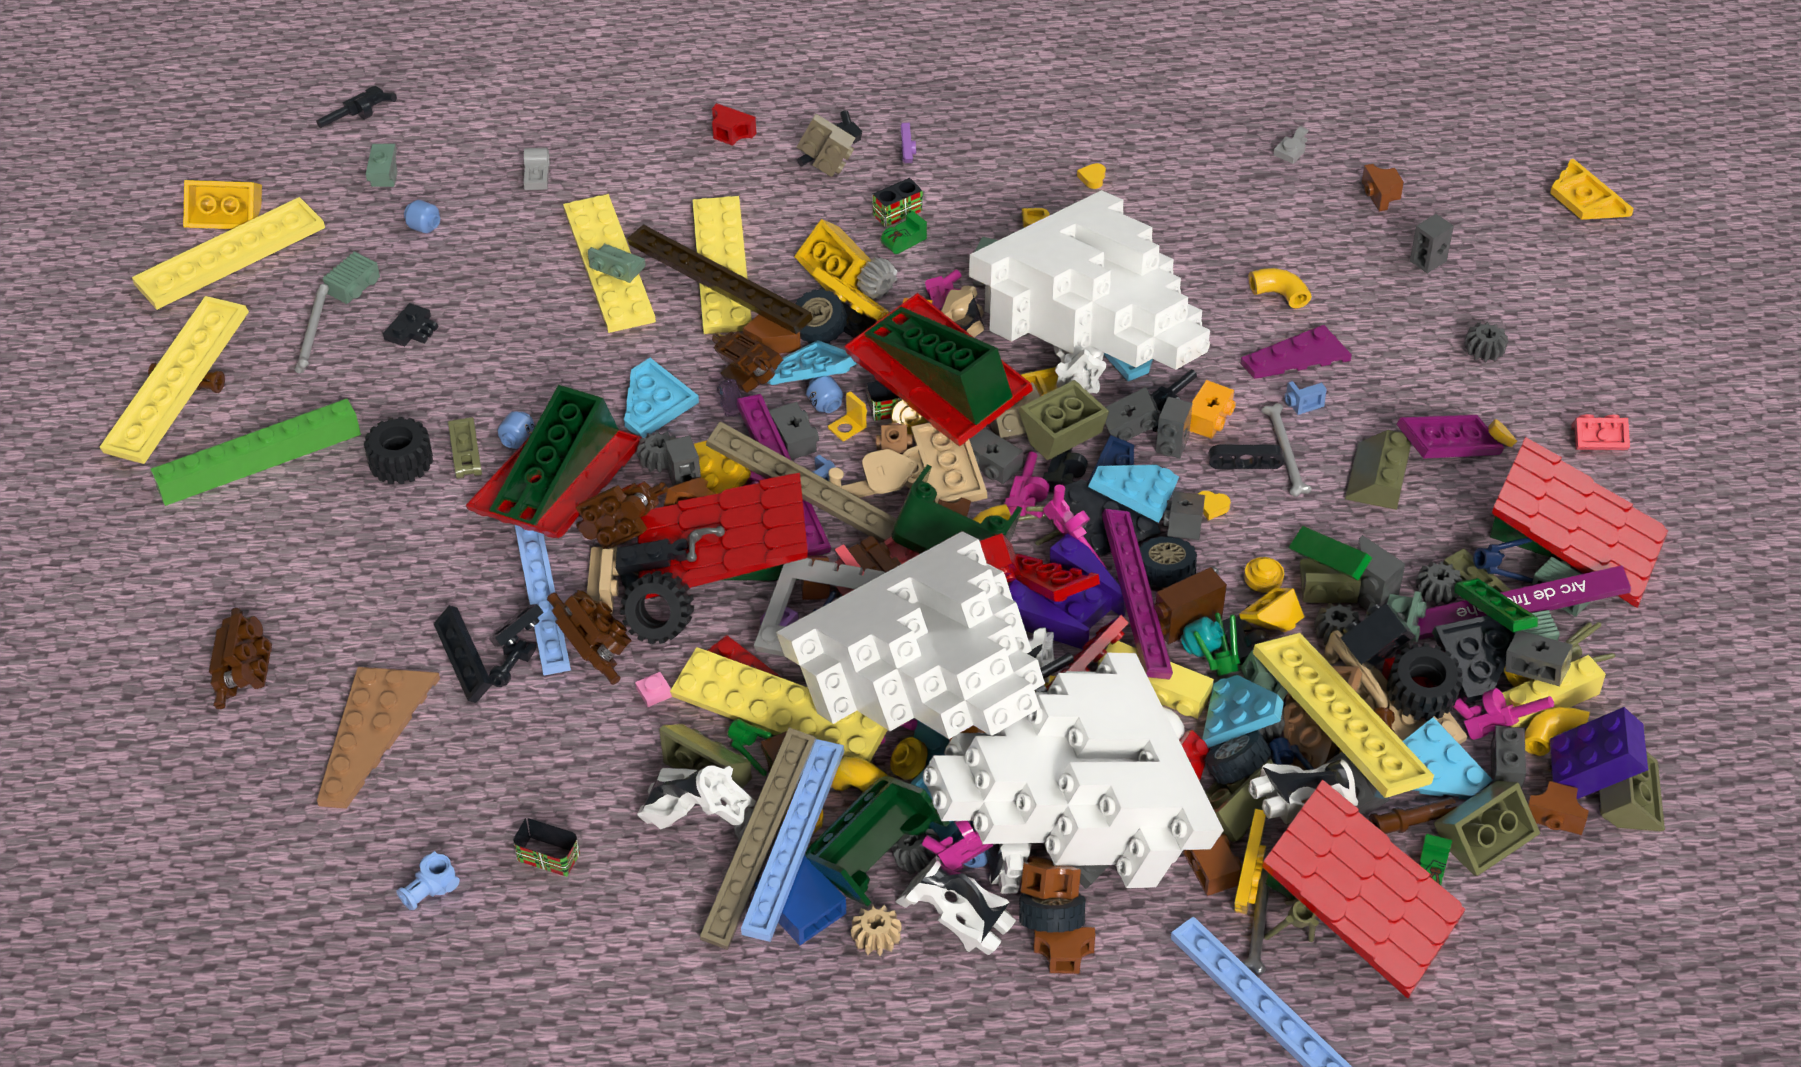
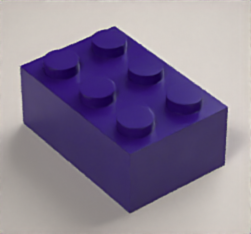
[1550,707,1648,799]

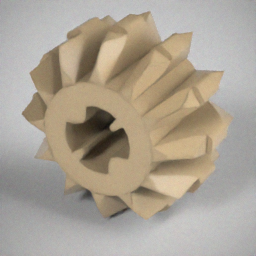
[851,904,902,956]

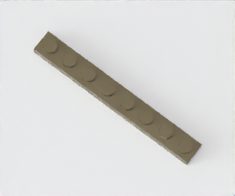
[706,421,896,542]
[700,727,816,950]

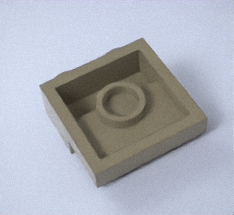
[796,114,855,177]

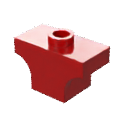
[712,103,757,146]

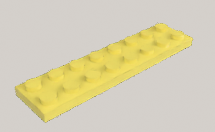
[563,194,656,333]
[693,196,752,334]
[132,197,325,310]
[100,296,249,464]
[1253,633,1434,798]
[670,647,888,762]

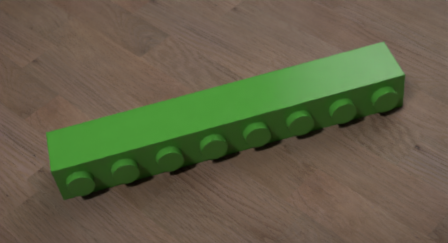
[151,399,361,506]

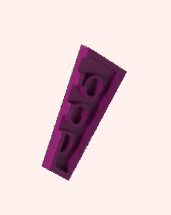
[1240,325,1352,379]

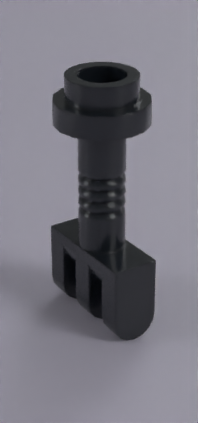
[489,640,536,687]

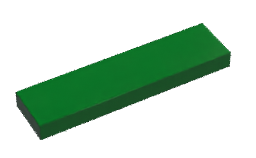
[1289,526,1372,581]
[1455,578,1538,632]

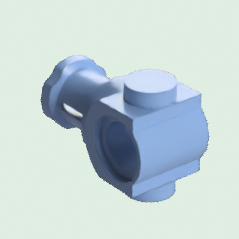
[396,851,460,910]

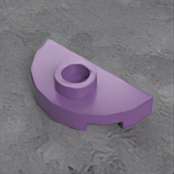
[901,123,916,164]

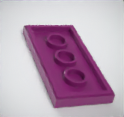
[1396,415,1504,459]

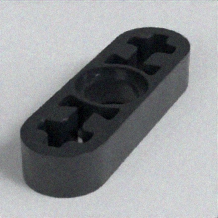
[1208,444,1284,469]

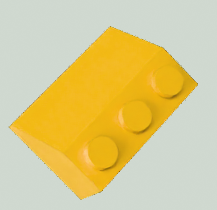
[183,180,262,229]
[794,219,871,293]

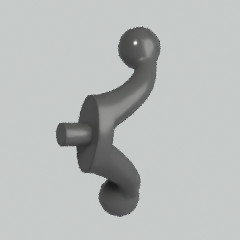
[686,526,725,562]

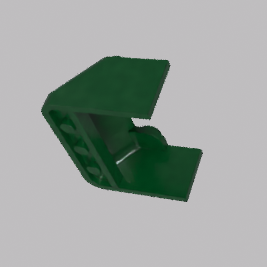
[891,464,1022,554]
[806,776,950,907]

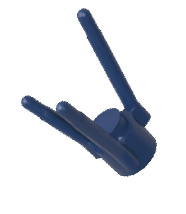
[1473,537,1533,583]
[1268,738,1315,770]

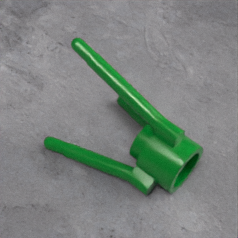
[1193,612,1240,676]
[728,718,773,776]

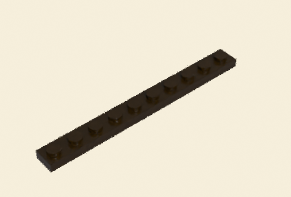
[627,224,813,334]

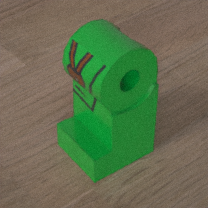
[880,211,927,254]
[1419,834,1452,885]

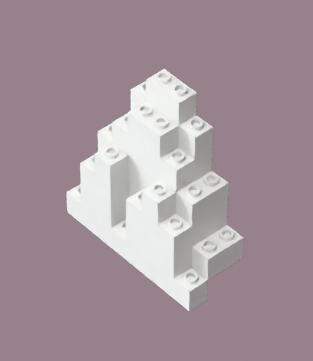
[969,190,1210,370]
[776,532,1045,739]
[923,653,1224,888]

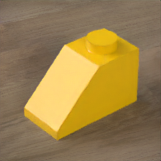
[1239,588,1305,632]

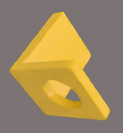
[828,391,867,441]

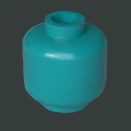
[1181,617,1224,657]

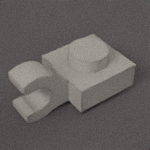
[1273,126,1309,164]

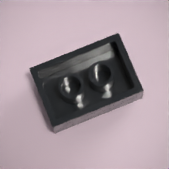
[1340,603,1416,670]

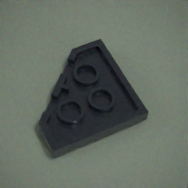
[1064,479,1161,558]
[1432,615,1517,703]

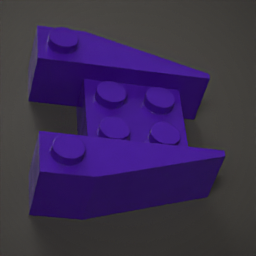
[1008,533,1126,650]

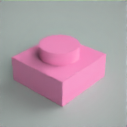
[635,672,672,707]

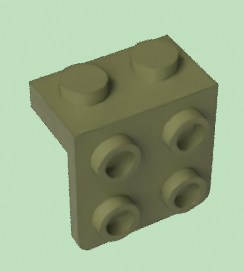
[1299,558,1361,603]

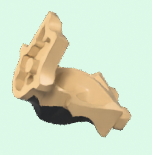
[941,286,984,337]

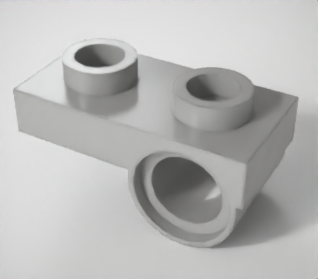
[524,147,550,190]

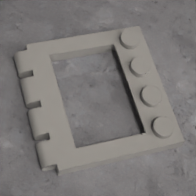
[754,558,885,657]

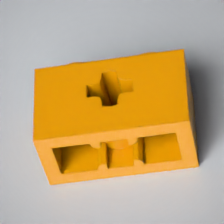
[1190,380,1236,439]

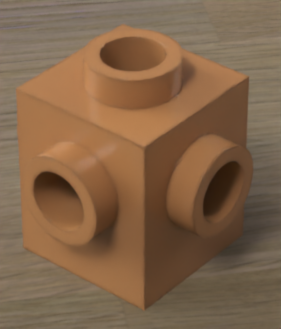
[876,423,913,454]

